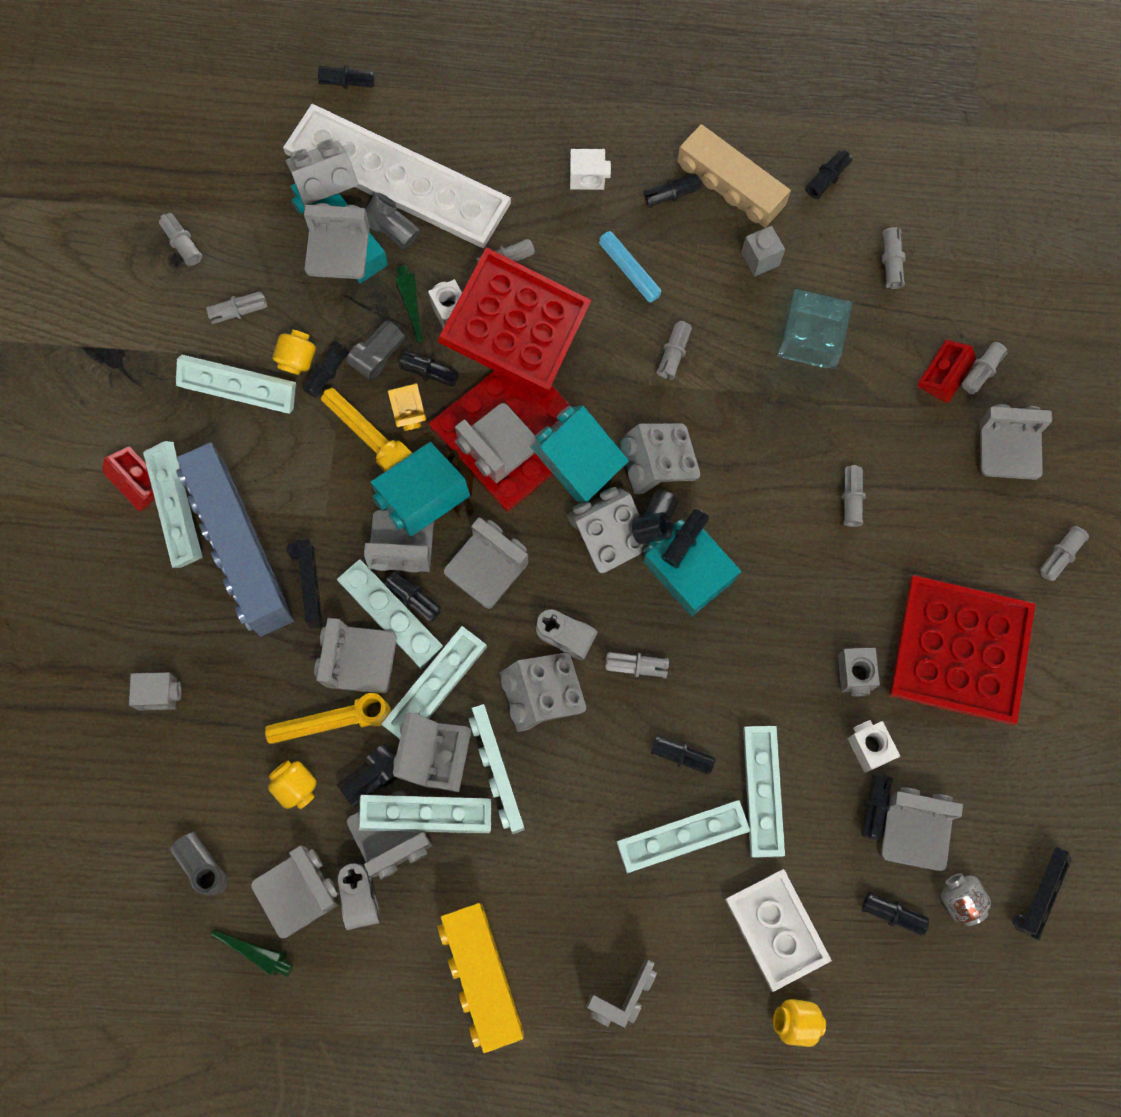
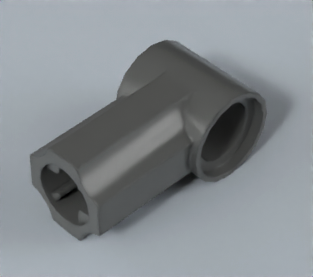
[366,193,420,250]
[346,321,405,381]
[170,831,228,896]

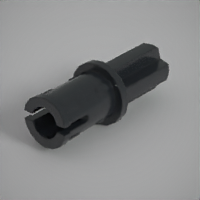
[318,65,375,89]
[805,149,852,199]
[643,174,701,208]
[302,341,349,397]
[399,350,459,387]
[661,509,709,568]
[385,570,441,621]
[650,734,715,774]
[861,774,893,840]
[861,891,929,936]

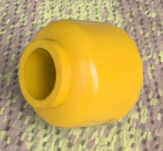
[272,329,316,376]
[268,760,317,809]
[773,999,826,1047]

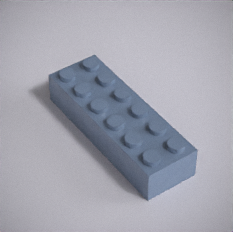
[176,443,295,637]

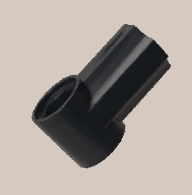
[632,489,679,544]
[337,744,397,808]

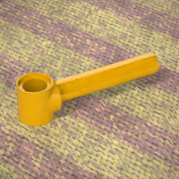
[321,388,412,472]
[265,693,391,744]

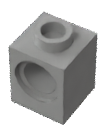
[838,648,880,697]
[129,673,182,710]

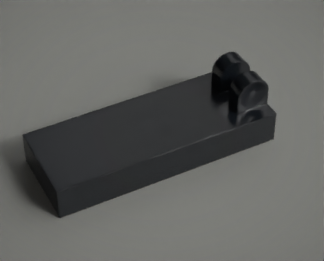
[286,539,323,629]
[1012,847,1072,941]

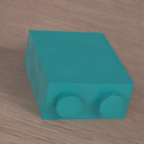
[530,406,629,502]
[370,442,470,537]
[643,519,742,617]

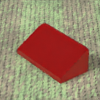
[917,339,976,403]
[102,446,155,512]

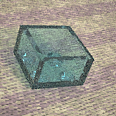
[777,289,853,370]

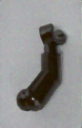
[444,450,474,517]

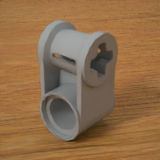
[536,609,598,661]
[338,864,380,930]

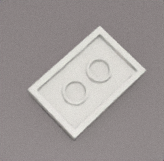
[725,869,832,992]

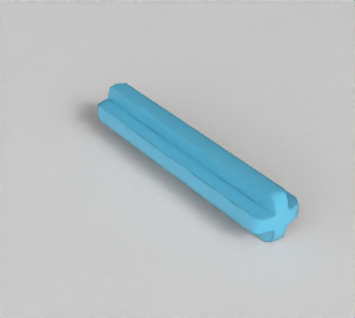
[599,231,661,302]

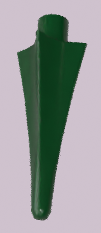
[394,266,423,343]
[210,930,294,977]

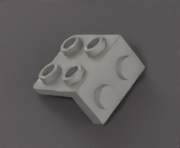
[285,139,359,206]
[304,203,370,279]
[455,403,537,484]
[980,404,1052,480]
[619,424,700,494]
[566,487,651,573]
[364,510,434,572]
[444,517,528,609]
[314,618,397,694]
[500,653,586,732]
[393,712,472,792]
[881,788,963,871]
[347,790,432,880]
[251,846,340,938]
[585,960,657,1028]

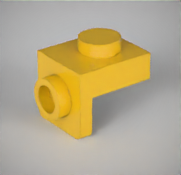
[388,383,426,431]

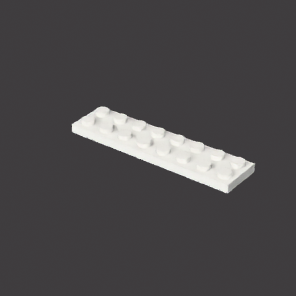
[283,104,511,249]

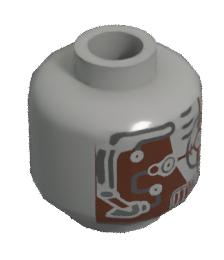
[940,873,991,926]

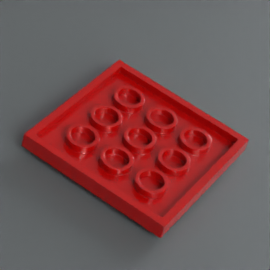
[437,247,591,396]
[429,371,571,513]
[889,575,1036,726]

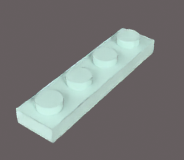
[176,355,296,414]
[143,441,203,568]
[337,559,444,670]
[382,626,487,739]
[469,704,525,834]
[743,726,785,858]
[359,795,491,833]
[616,800,750,874]

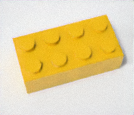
[437,903,525,1054]

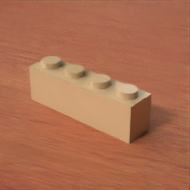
[677,124,791,228]

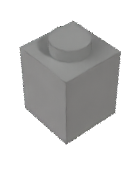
[741,226,785,277]

